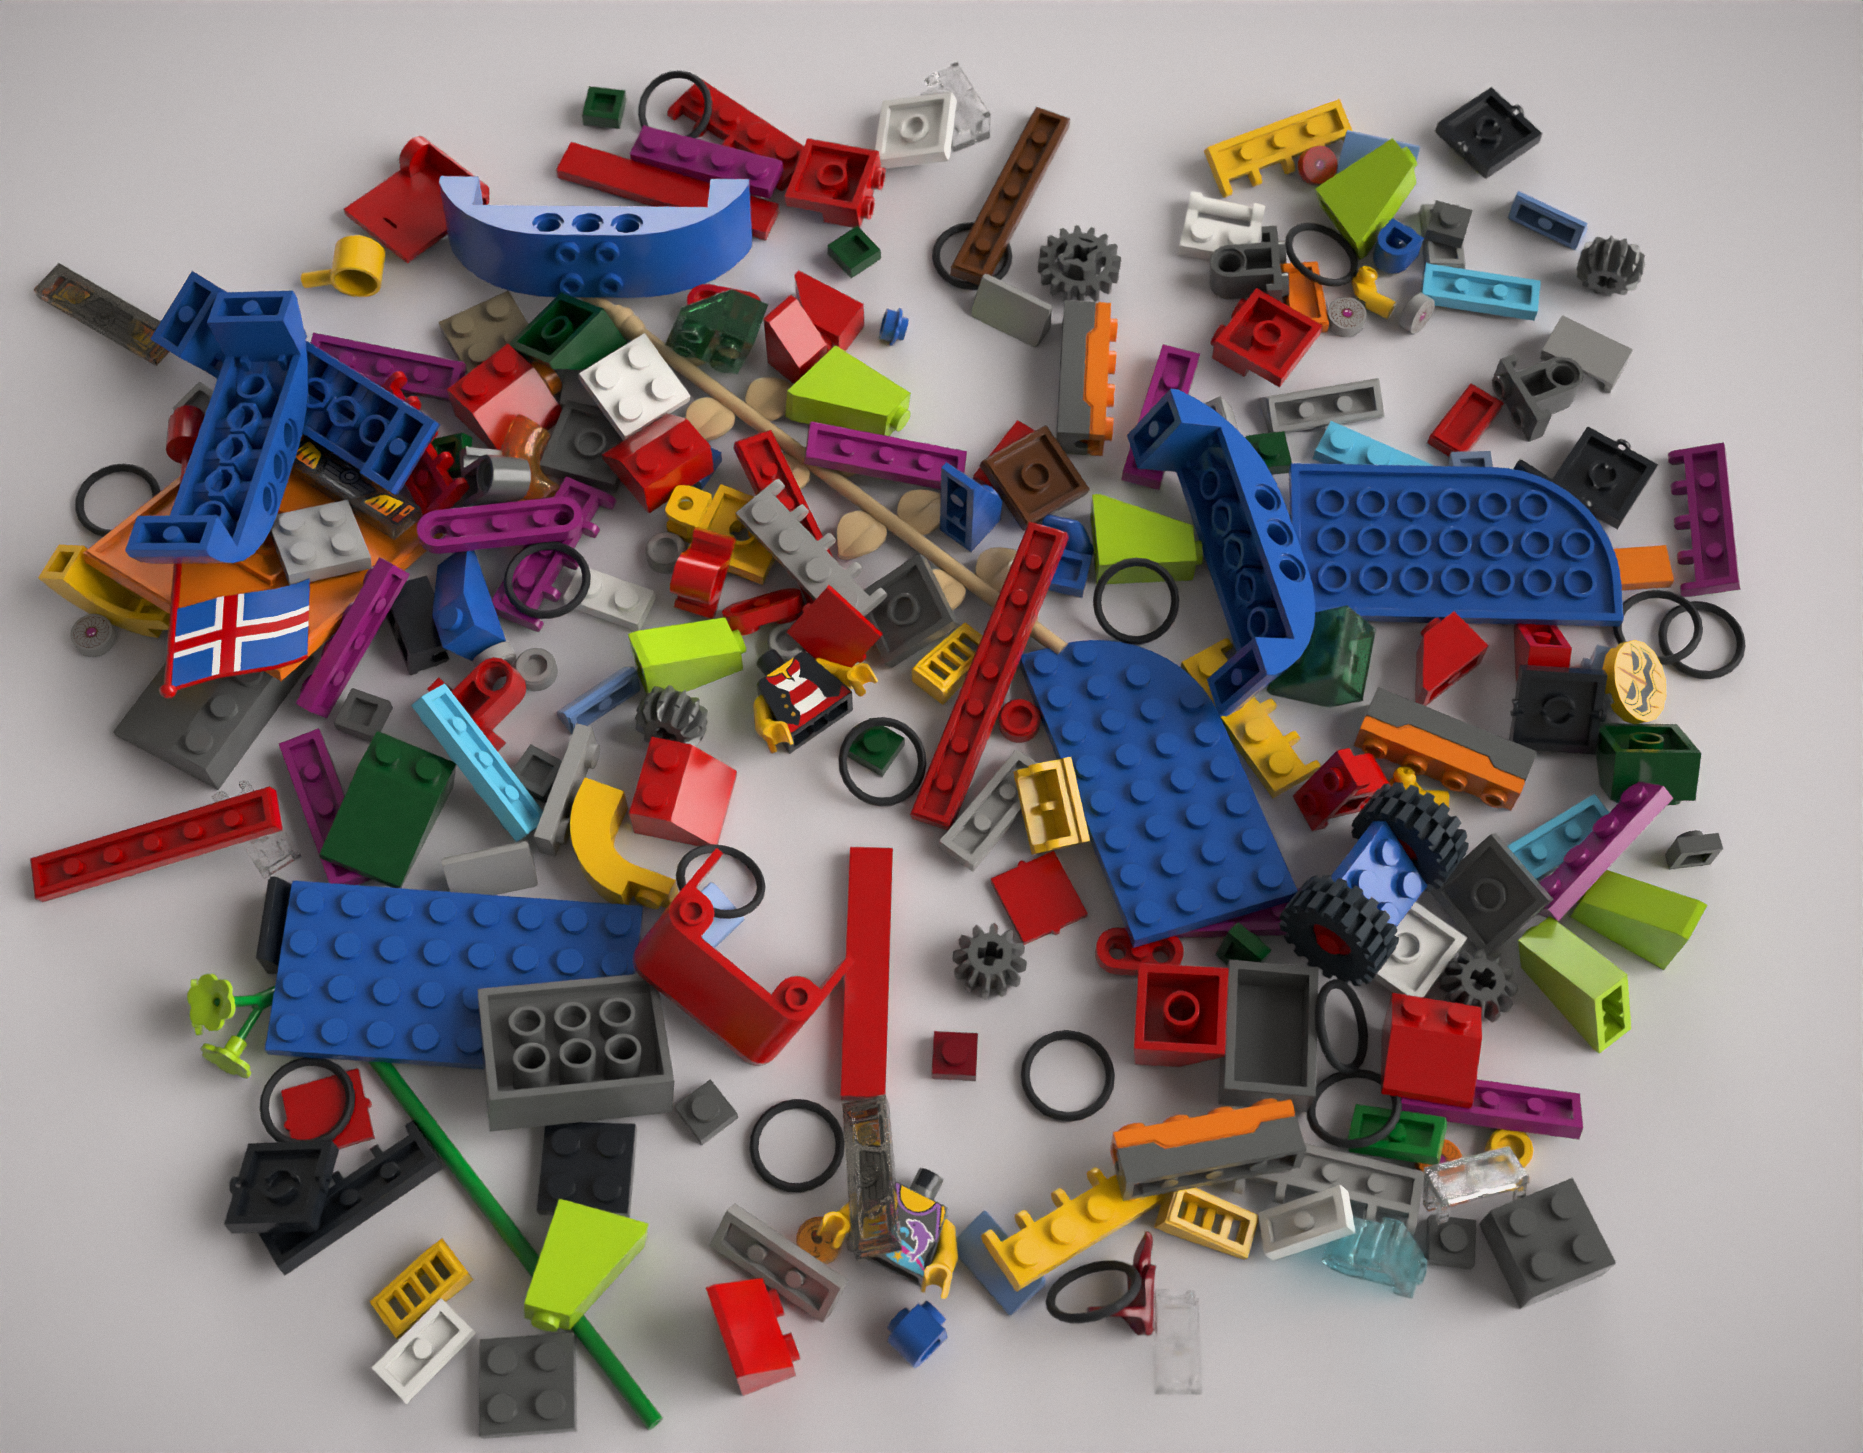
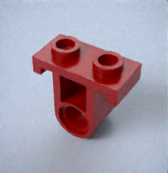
[669,527,736,619]
[427,657,526,752]
[1292,748,1391,831]

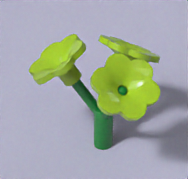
[187,974,275,1079]

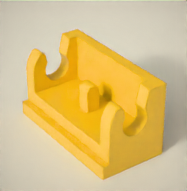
[1013,757,1090,855]

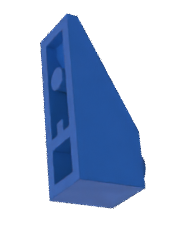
[940,462,1002,552]
[432,550,506,661]

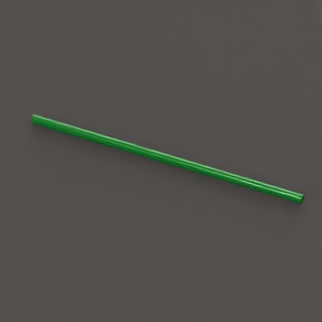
[368,1062,663,1430]

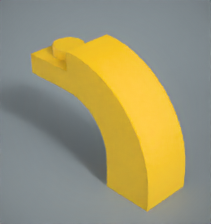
[38,544,170,638]
[570,777,679,909]

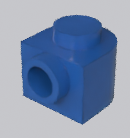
[1373,218,1424,274]
[887,1300,948,1369]

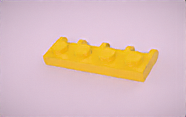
[1204,99,1353,198]
[1180,638,1321,799]
[981,1167,1165,1292]

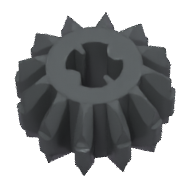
[1577,236,1645,296]
[635,685,708,747]
[952,922,1027,1000]
[1440,948,1518,1023]

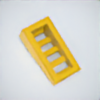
[912,622,983,705]
[1154,1187,1259,1260]
[370,1238,474,1340]

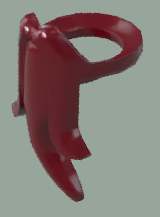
[1087,1231,1156,1336]

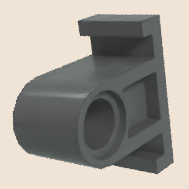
[1210,225,1289,302]
[1492,354,1584,442]
[459,447,531,507]

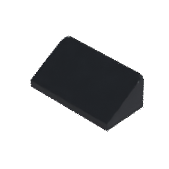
[256,877,292,974]

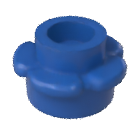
[879,308,909,346]

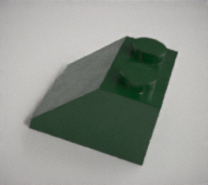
[509,292,627,370]
[1596,723,1702,805]

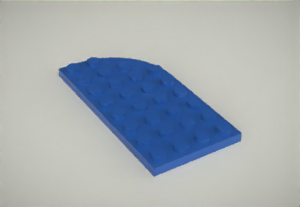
[1289,463,1624,627]
[1019,640,1298,948]
[265,880,643,1070]

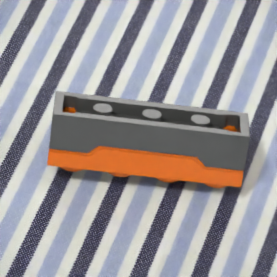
[1056,300,1118,456]
[1353,687,1537,811]
[1110,1098,1307,1201]

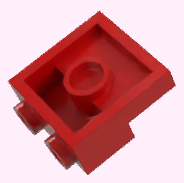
[784,138,886,228]
[1210,288,1323,388]

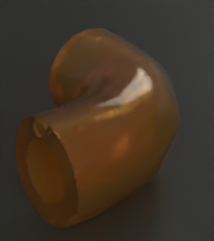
[501,414,560,501]

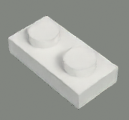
[563,567,656,631]
[1258,1185,1355,1261]
[371,1298,476,1404]

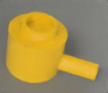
[301,235,385,297]

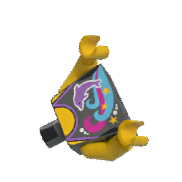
[816,1168,958,1299]

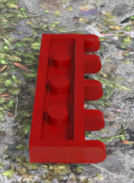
[667,78,804,192]
[381,371,469,515]

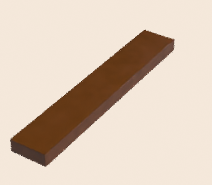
[950,107,1070,285]

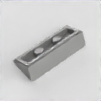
[1259,378,1385,433]

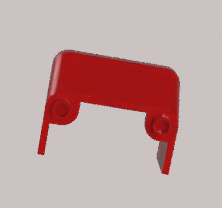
[633,848,855,1066]

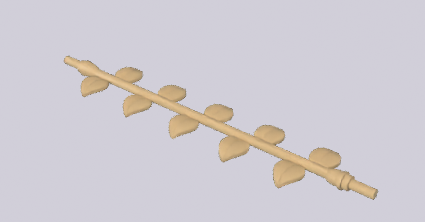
[581,298,1068,654]

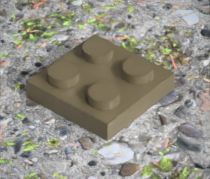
[439,291,533,374]

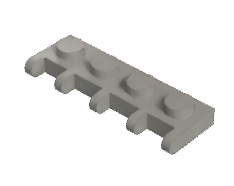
[736,479,887,617]
[1233,1143,1425,1236]

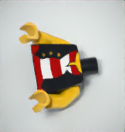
[753,649,878,754]

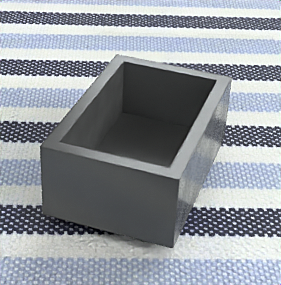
[1218,960,1319,1112]

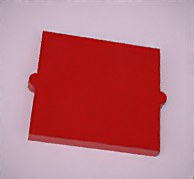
[786,585,883,668]
[990,851,1088,945]
[281,1068,375,1149]

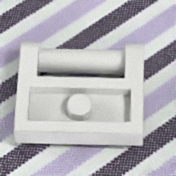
[1178,191,1266,260]

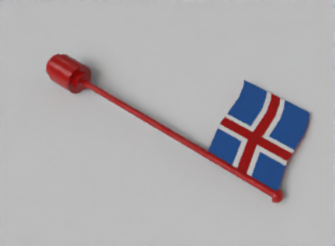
[159,405,310,698]

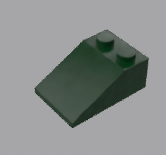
[319,731,457,888]

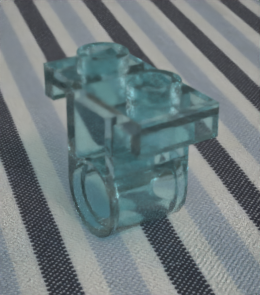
[1321,1217,1427,1299]

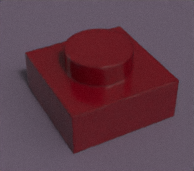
[932,1031,978,1081]

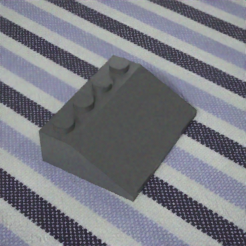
[113,653,315,790]
[477,974,674,1132]

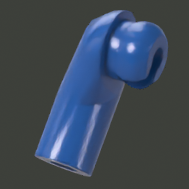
[1042,514,1094,556]

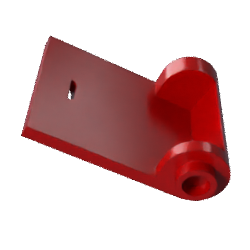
[344,136,490,263]

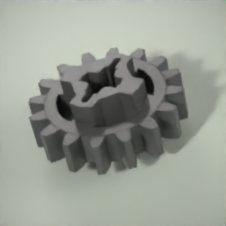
[1037,225,1121,302]

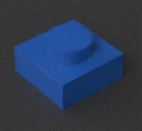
[1048,549,1092,598]

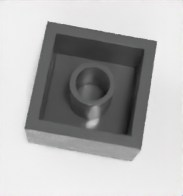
[1479,1178,1616,1309]

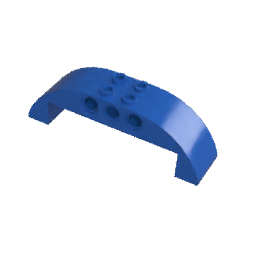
[439,176,753,298]
[150,271,441,495]
[125,291,308,564]
[1127,389,1315,716]

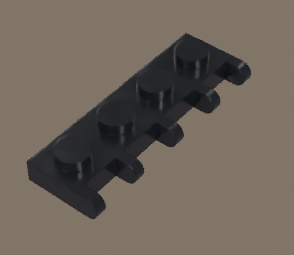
[258,1121,444,1275]

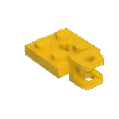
[665,484,775,585]

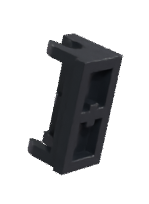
[386,576,450,675]

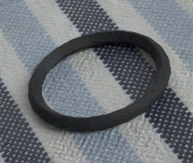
[638,70,712,138]
[932,222,1012,290]
[1285,223,1358,287]
[75,464,161,537]
[503,542,591,619]
[1093,558,1180,645]
[1613,590,1703,665]
[1658,601,1746,679]
[838,717,927,806]
[676,844,766,919]
[1315,979,1368,1074]
[1021,1030,1115,1121]
[259,1057,355,1142]
[1306,1069,1402,1149]
[749,1099,845,1193]
[1046,1260,1141,1324]

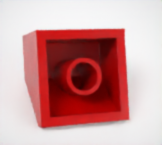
[447,343,562,457]
[602,413,714,514]
[629,736,737,846]
[1134,963,1229,1067]
[1381,993,1482,1109]
[706,1278,800,1396]

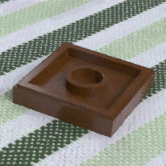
[979,425,1090,531]

